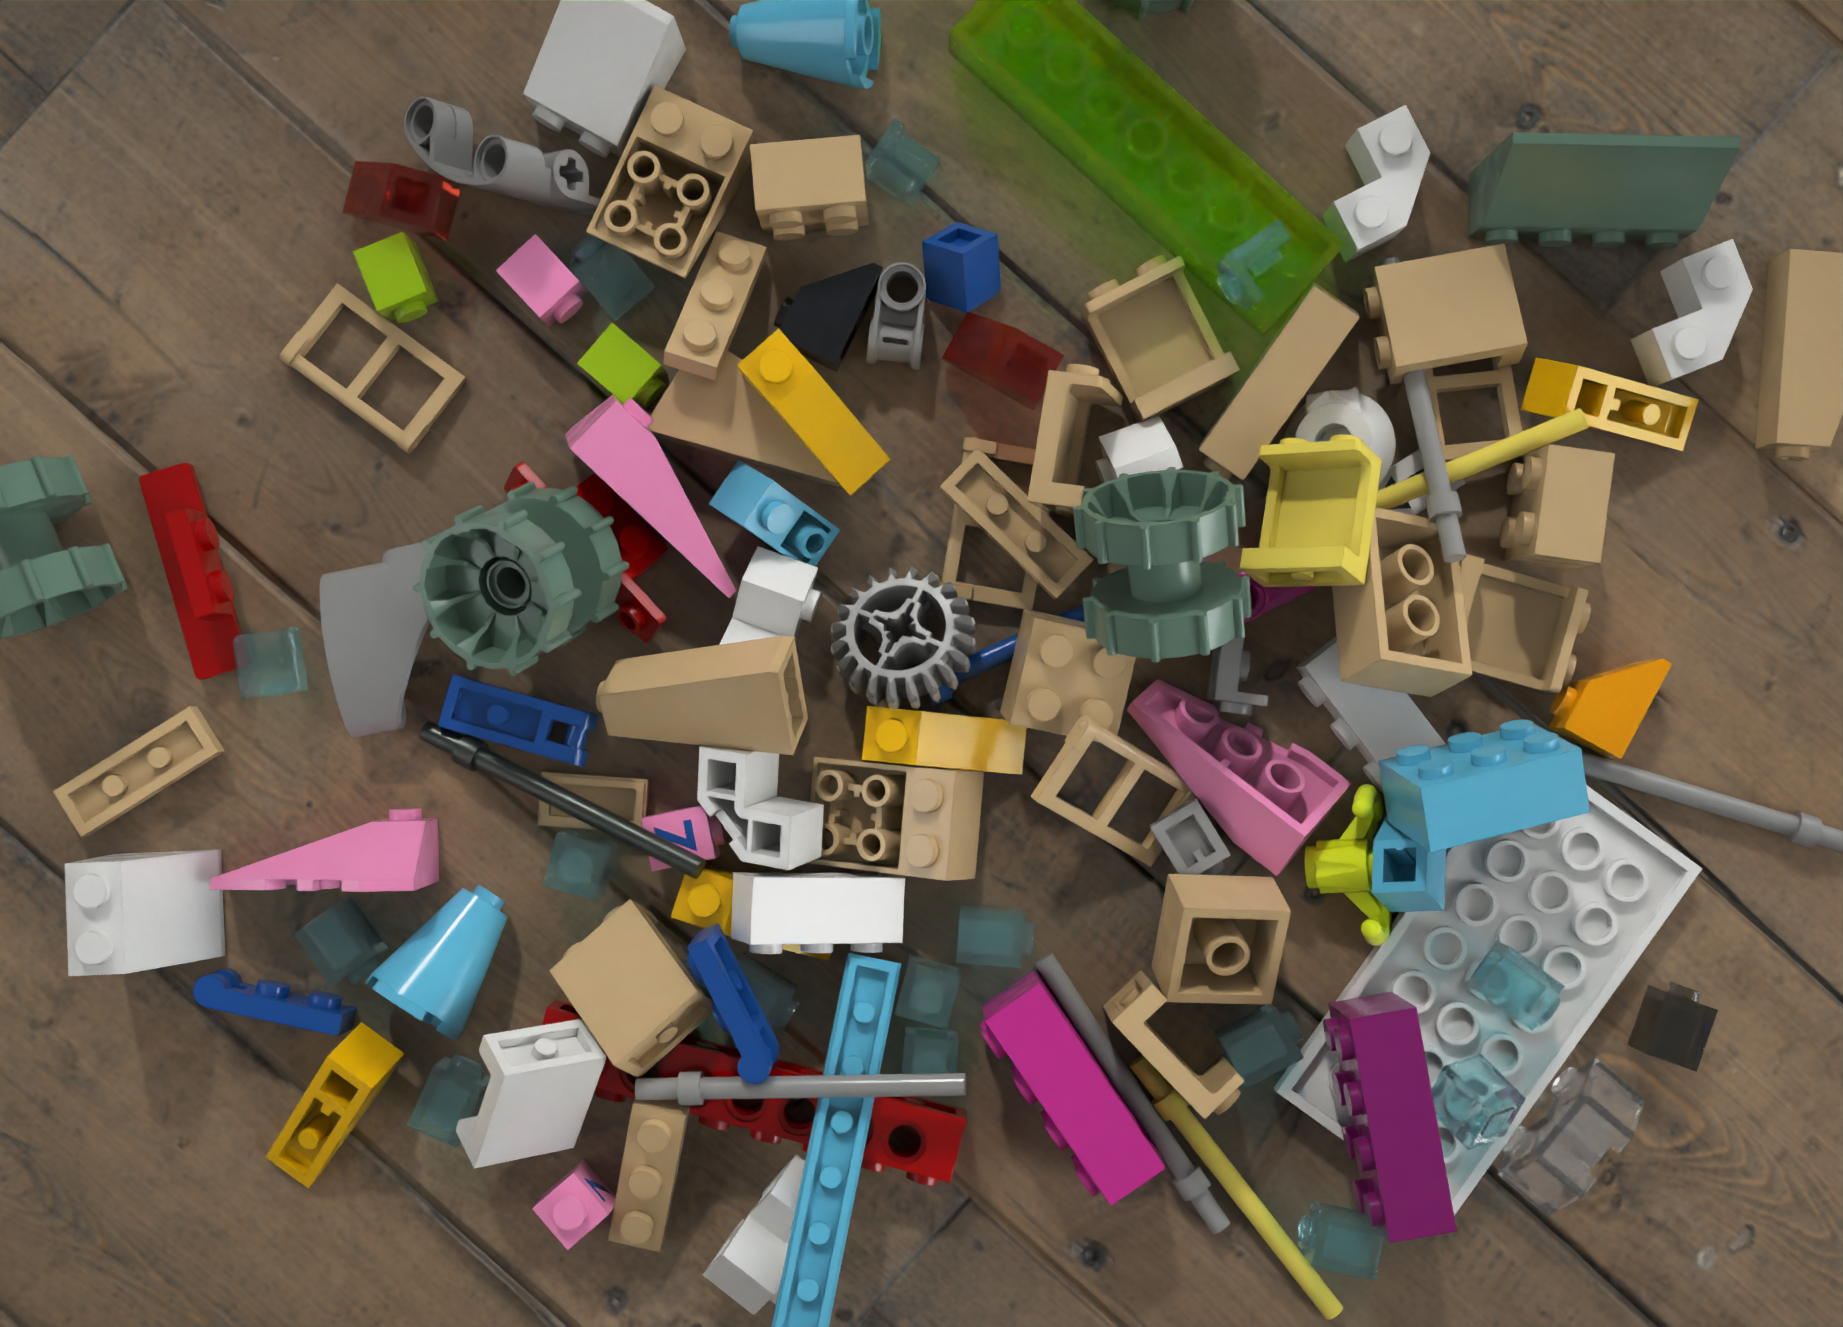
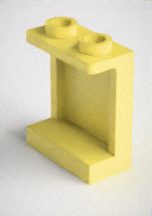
[1240,434,1382,587]

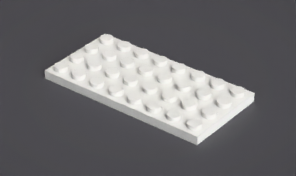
[1273,785,1703,1216]

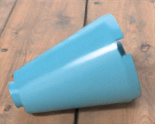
[729,0,881,89]
[365,885,508,1042]

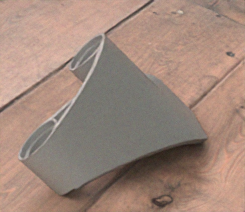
[404,96,601,215]
[320,542,430,738]

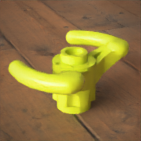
[1304,784,1392,946]

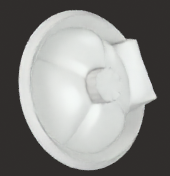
[1284,387,1396,483]

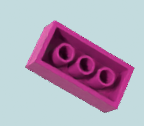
[980,969,1166,1206]

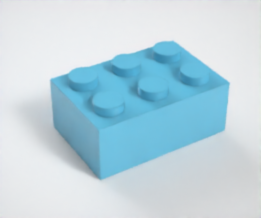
[1379,720,1590,853]

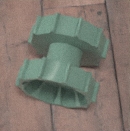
[0,455,128,640]
[1073,467,1252,662]
[413,481,629,676]

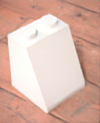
[523,0,686,158]
[65,849,225,976]

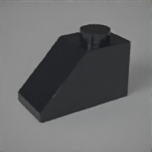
[774,263,883,372]

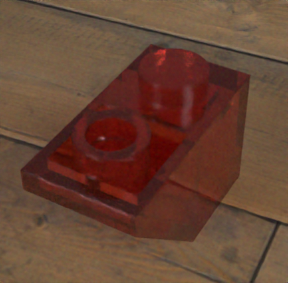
[342,161,460,241]
[942,312,1064,411]

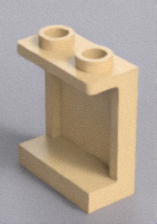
[1363,243,1528,385]
[1081,255,1240,423]
[1027,364,1123,518]
[1459,554,1591,693]
[549,899,713,1078]
[1103,970,1244,1119]

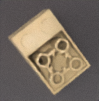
[586,85,757,279]
[808,757,984,881]

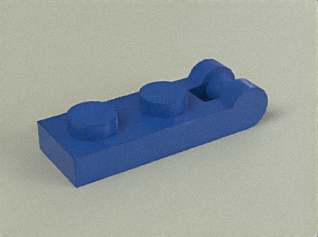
[438,674,599,767]
[687,923,780,1084]
[193,968,357,1037]

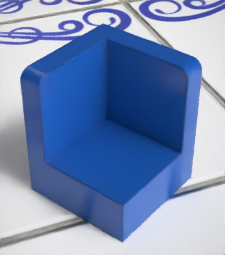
[922,222,1001,313]

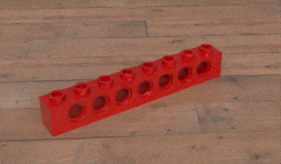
[542,1000,967,1186]

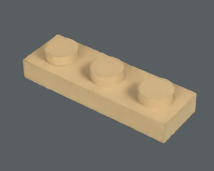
[663,231,767,381]
[939,448,1094,599]
[53,706,225,837]
[608,1098,690,1252]

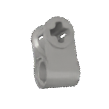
[866,262,926,370]

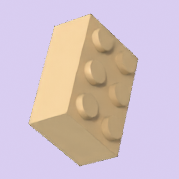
[1332,507,1472,697]

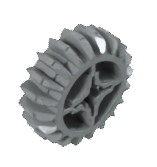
[831,566,977,710]

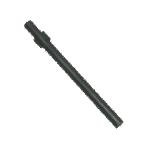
[420,721,706,879]

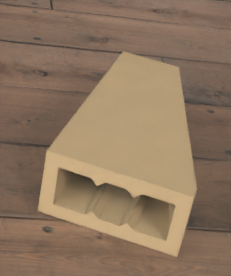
[1755,249,1843,461]
[1199,281,1360,480]
[647,351,841,488]
[596,635,808,755]

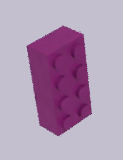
[1323,992,1457,1243]

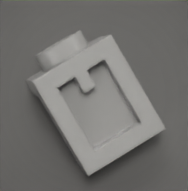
[1206,638,1269,716]
[1150,797,1231,875]

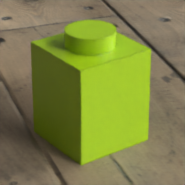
[353,231,439,323]
[577,323,667,408]

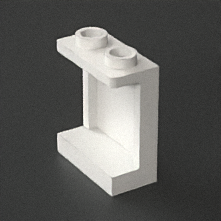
[456,1019,607,1169]

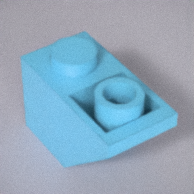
[709,460,840,567]
[1371,816,1446,912]

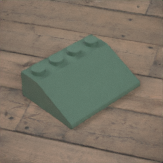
[1468,132,1740,249]

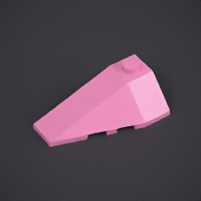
[565,395,736,598]
[1127,679,1352,876]
[210,808,439,892]

